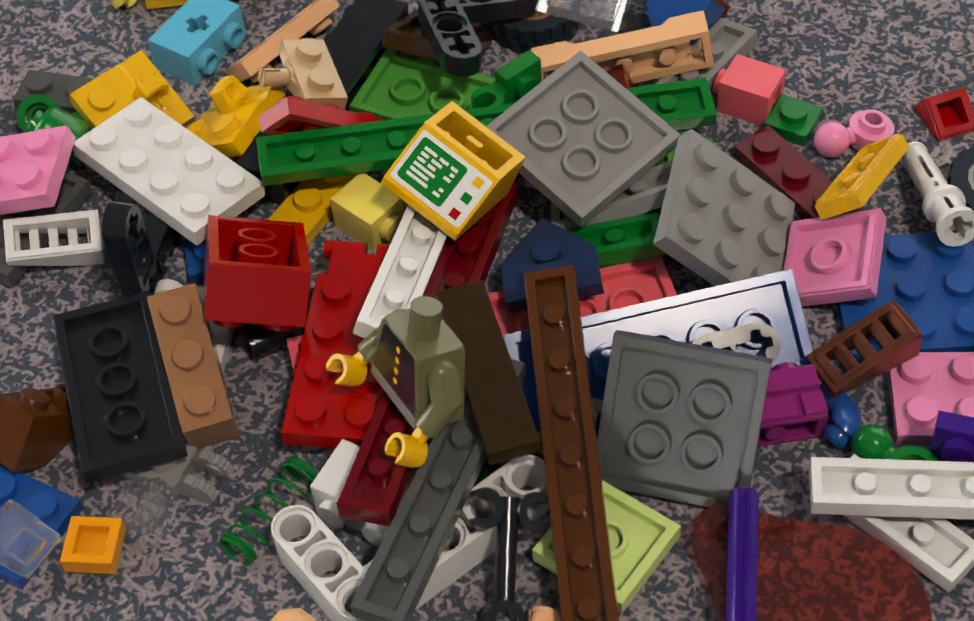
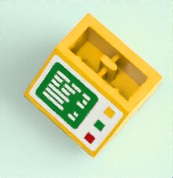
[381,101,526,241]

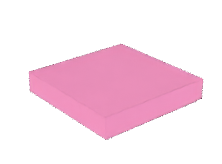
[783,208,887,307]

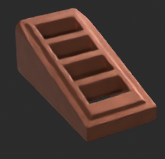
[805,300,922,398]

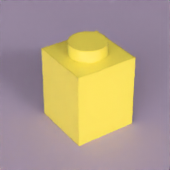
[330,173,404,253]

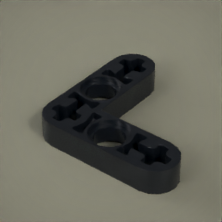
[418,0,539,77]
[101,201,181,297]

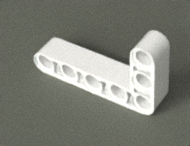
[271,455,550,621]

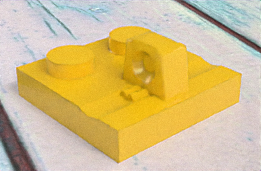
[69,50,195,129]
[186,75,286,158]

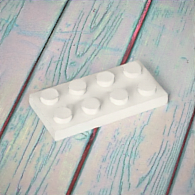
[73,97,265,246]

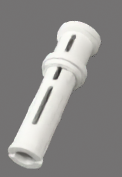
[899,141,974,247]

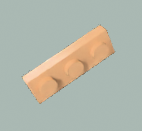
[225,0,341,83]

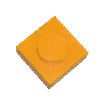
[60,516,127,574]

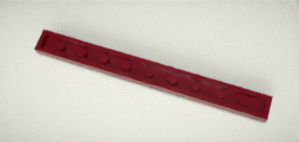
[336,172,525,526]

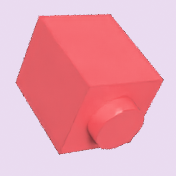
[713,54,786,127]

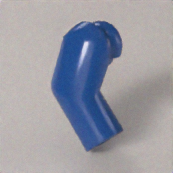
[820,383,861,449]

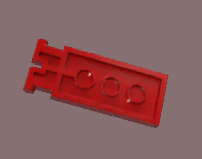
[281,240,390,448]

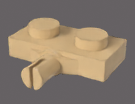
[258,38,348,110]

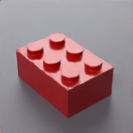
[204,215,311,331]

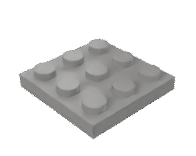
[486,50,681,227]
[653,129,795,286]

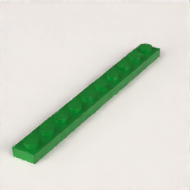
[256,78,717,186]

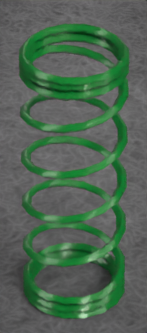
[219,456,318,566]

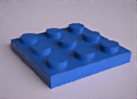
[836,231,974,363]

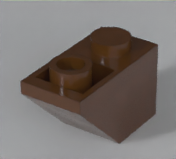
[0,384,75,472]

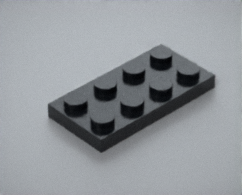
[53,291,188,484]

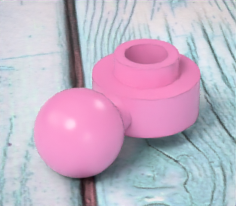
[814,109,894,158]

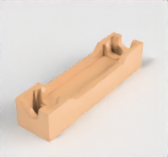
[531,10,715,86]

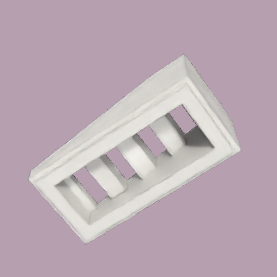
[3,209,105,266]

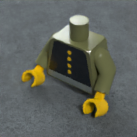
[326,296,465,468]

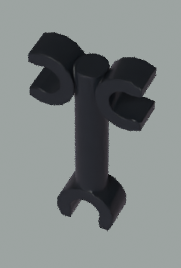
[468,487,548,621]

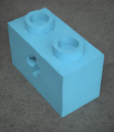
[148,0,246,86]

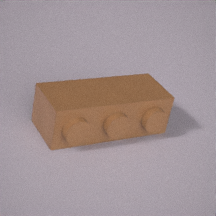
[147,283,241,449]

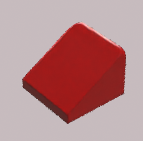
[914,87,974,142]

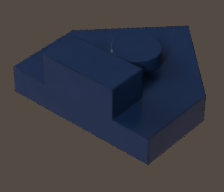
[500,218,604,313]

